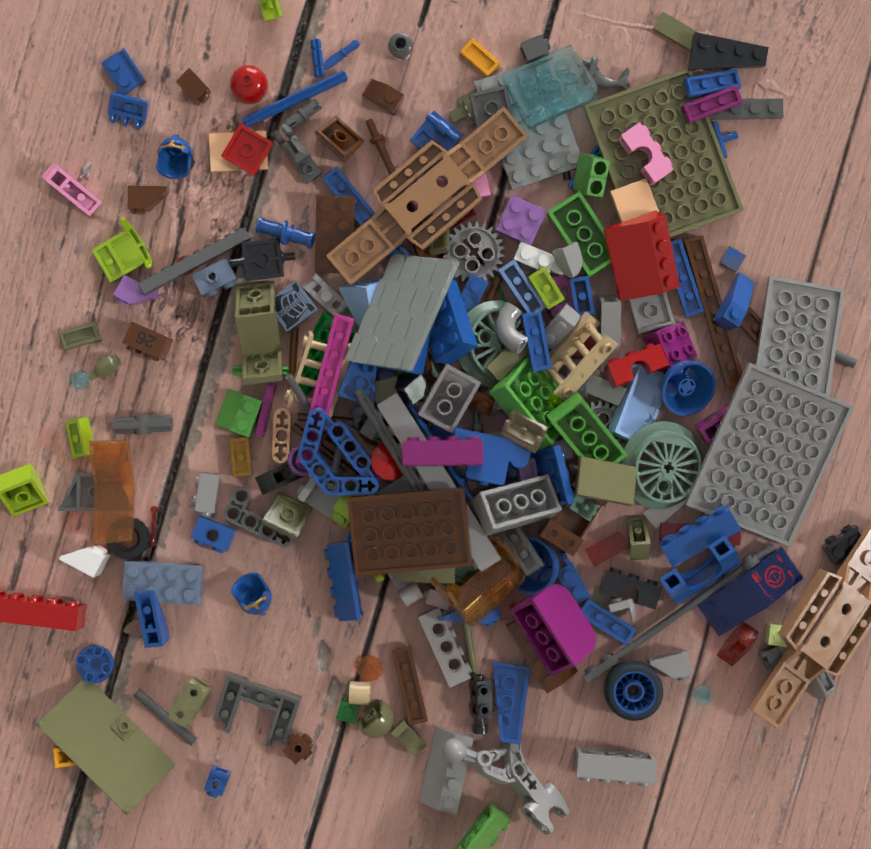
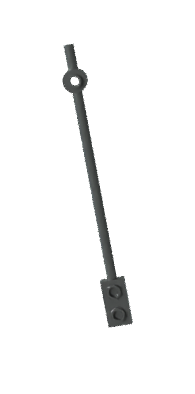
[583,544,776,683]

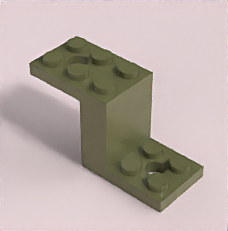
[235,281,283,385]

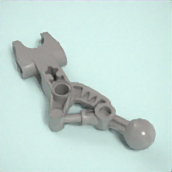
[442,738,570,835]

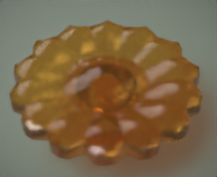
[356,655,383,682]

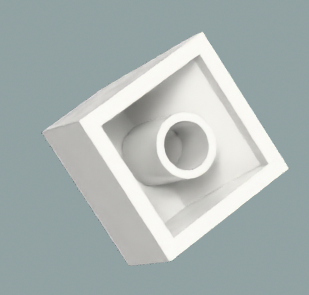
[59,544,112,578]

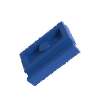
[101,48,146,95]

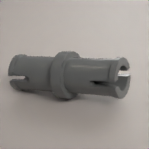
[284,99,322,130]

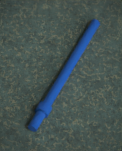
[405,404,474,502]

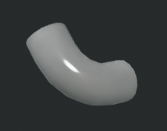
[496,302,528,354]

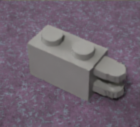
[544,304,581,350]

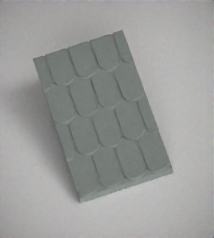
[345,254,460,375]

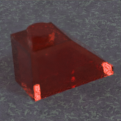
[717,621,759,666]

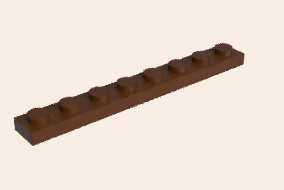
[683,235,742,388]

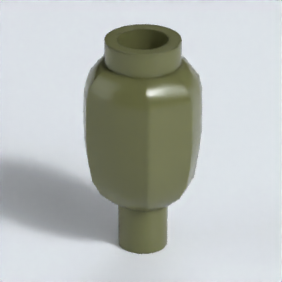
[87,354,121,381]

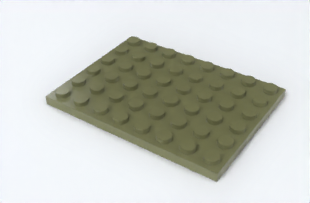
[583,68,744,238]

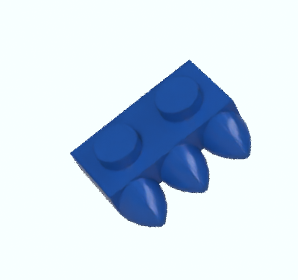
[108,92,149,130]

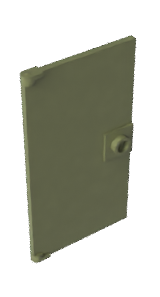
[35,679,176,815]

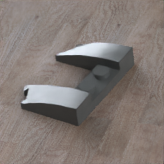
[213,672,302,747]

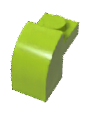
[331,482,368,529]

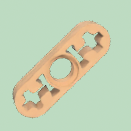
[272,408,292,463]

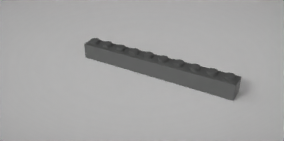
[138,227,250,296]

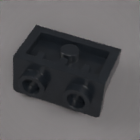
[821,524,861,565]

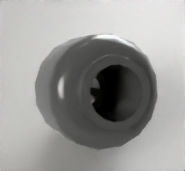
[388,33,413,60]

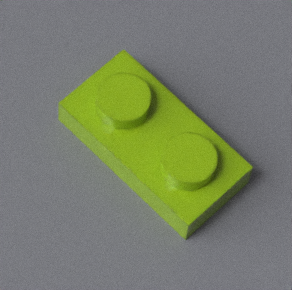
[528,266,565,310]

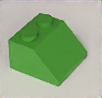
[215,388,263,437]

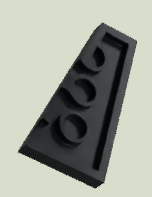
[688,32,769,71]

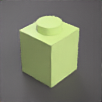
[764,623,788,647]

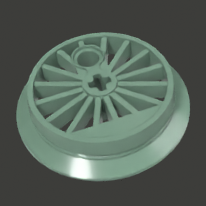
[459,300,526,388]
[620,421,702,509]

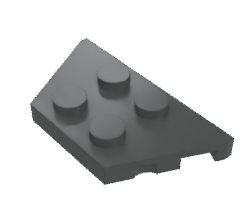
[58,473,134,512]

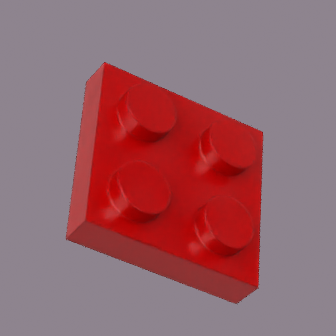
[221,123,274,177]

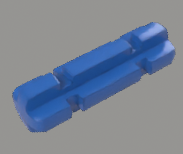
[310,39,325,77]

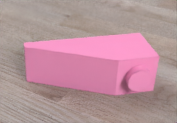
[41,162,102,216]

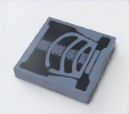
[275,280,319,334]

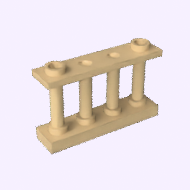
[546,312,619,401]
[284,331,351,418]

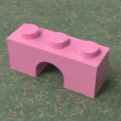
[618,122,674,186]

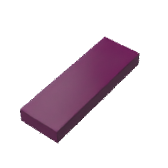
[682,85,743,124]
[255,381,277,437]

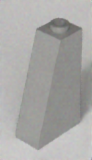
[598,295,621,373]

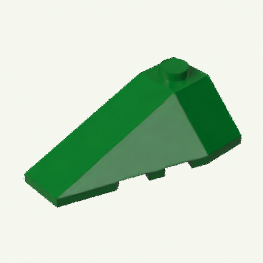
[298,312,356,395]

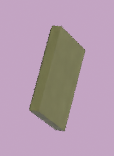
[575,456,637,506]

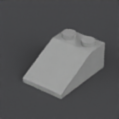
[418,363,481,433]

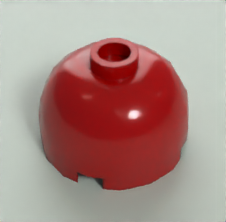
[230,65,269,105]

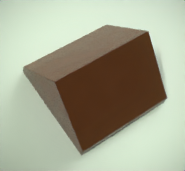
[315,116,364,163]

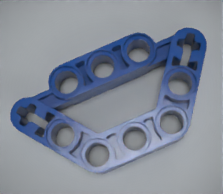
[298,407,380,495]

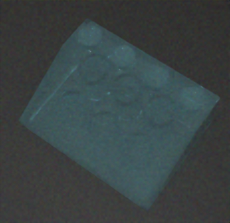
[502,45,598,130]

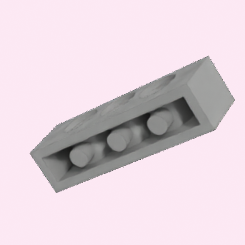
[418,607,472,688]

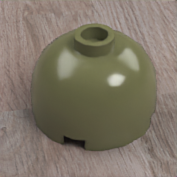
[357,699,394,739]

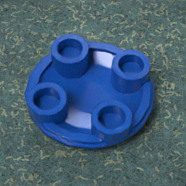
[76,645,114,683]

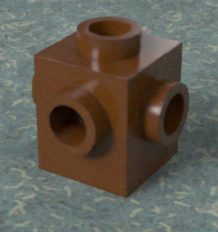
[282,732,313,765]

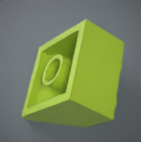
[0,463,49,517]

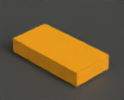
[459,38,501,77]

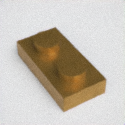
[229,437,253,477]

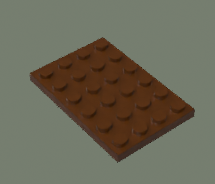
[347,487,473,576]

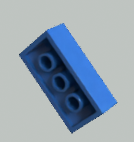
[324,541,363,621]

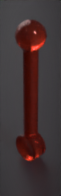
[149,506,158,546]

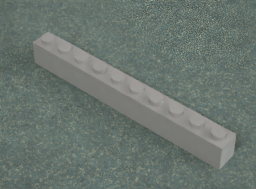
[377,393,501,572]

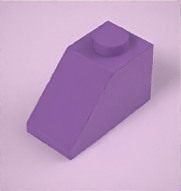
[113,275,161,306]

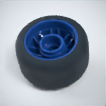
[604,661,663,721]

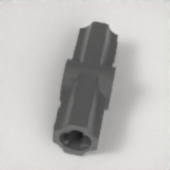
[112,415,173,435]

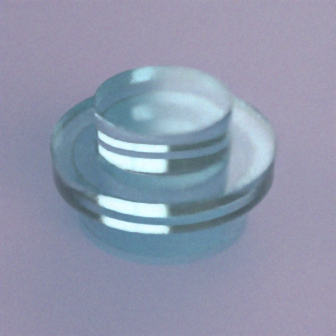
[71,370,89,390]
[693,685,713,705]

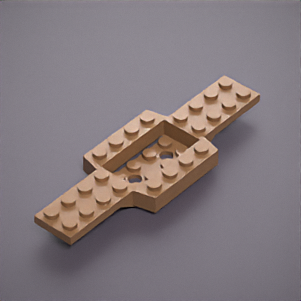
[326,107,529,286]
[749,521,871,730]

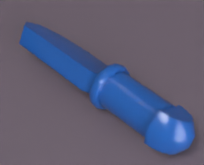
[324,40,360,70]

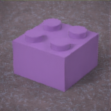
[495,195,547,245]

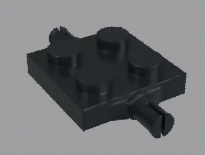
[229,238,295,281]

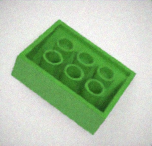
[490,354,564,451]
[454,801,510,849]

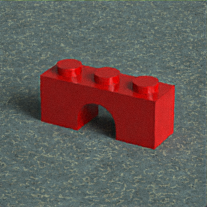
[604,343,669,389]

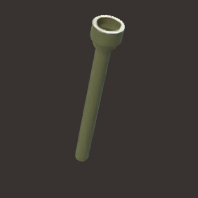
[451,584,478,675]

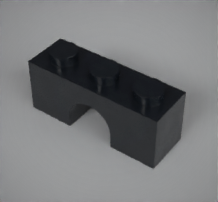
[598,567,662,610]

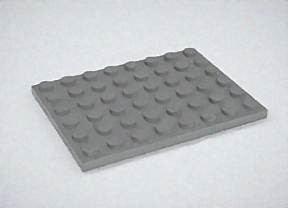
[684,362,855,547]

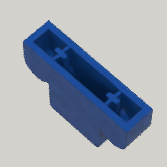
[453,428,531,488]

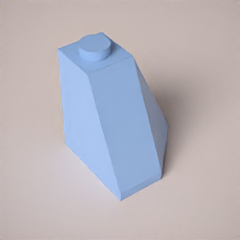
[339,277,383,328]

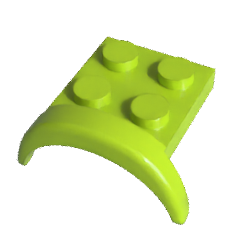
[92,218,152,283]

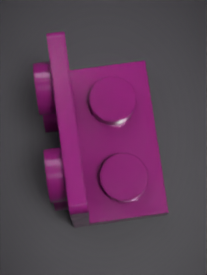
[642,321,697,371]

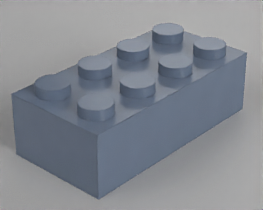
[122,560,205,605]

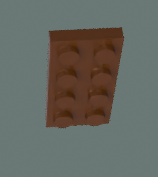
[315,195,355,274]

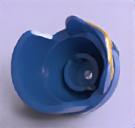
[156,134,193,179]
[231,573,272,616]

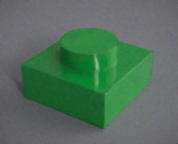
[336,699,360,724]

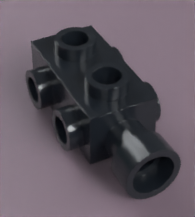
[469,674,494,734]

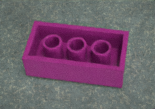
[402,436,483,467]

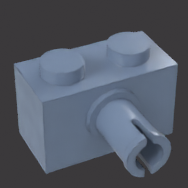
[192,258,238,298]

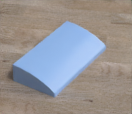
[608,364,664,442]

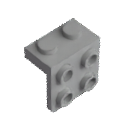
[297,466,349,518]

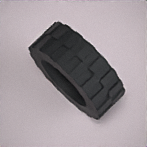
[106,517,151,560]

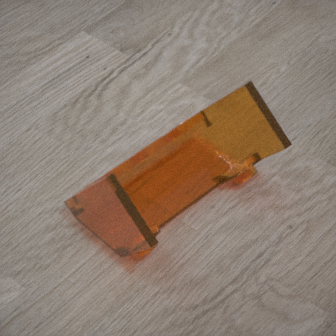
[430,534,525,626]

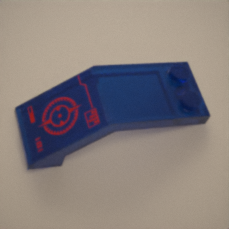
[697,546,803,636]

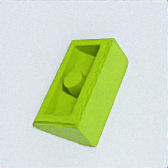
[65,417,96,459]

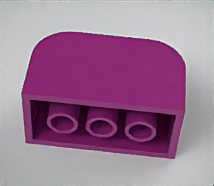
[510,584,596,676]

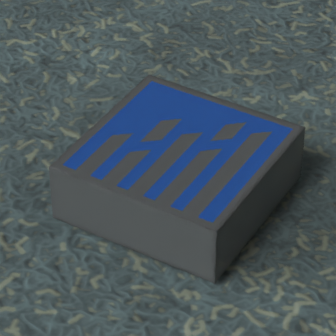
[719,246,746,273]

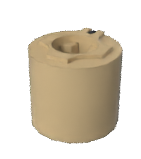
[349,681,371,705]

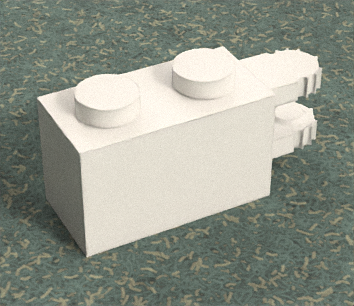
[513,242,564,276]

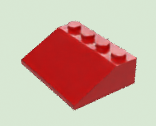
[603,210,680,301]

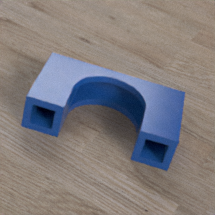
[659,535,741,605]

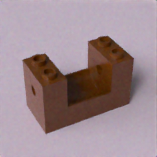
[537,470,608,557]

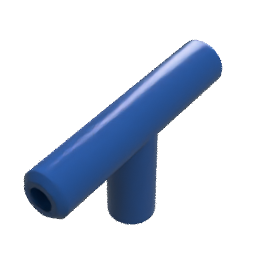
[711,121,738,158]

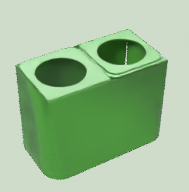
[573,153,610,197]

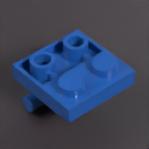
[410,111,464,164]

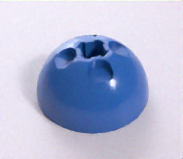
[660,360,716,416]
[506,537,559,595]

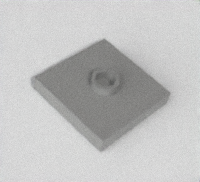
[628,292,675,334]

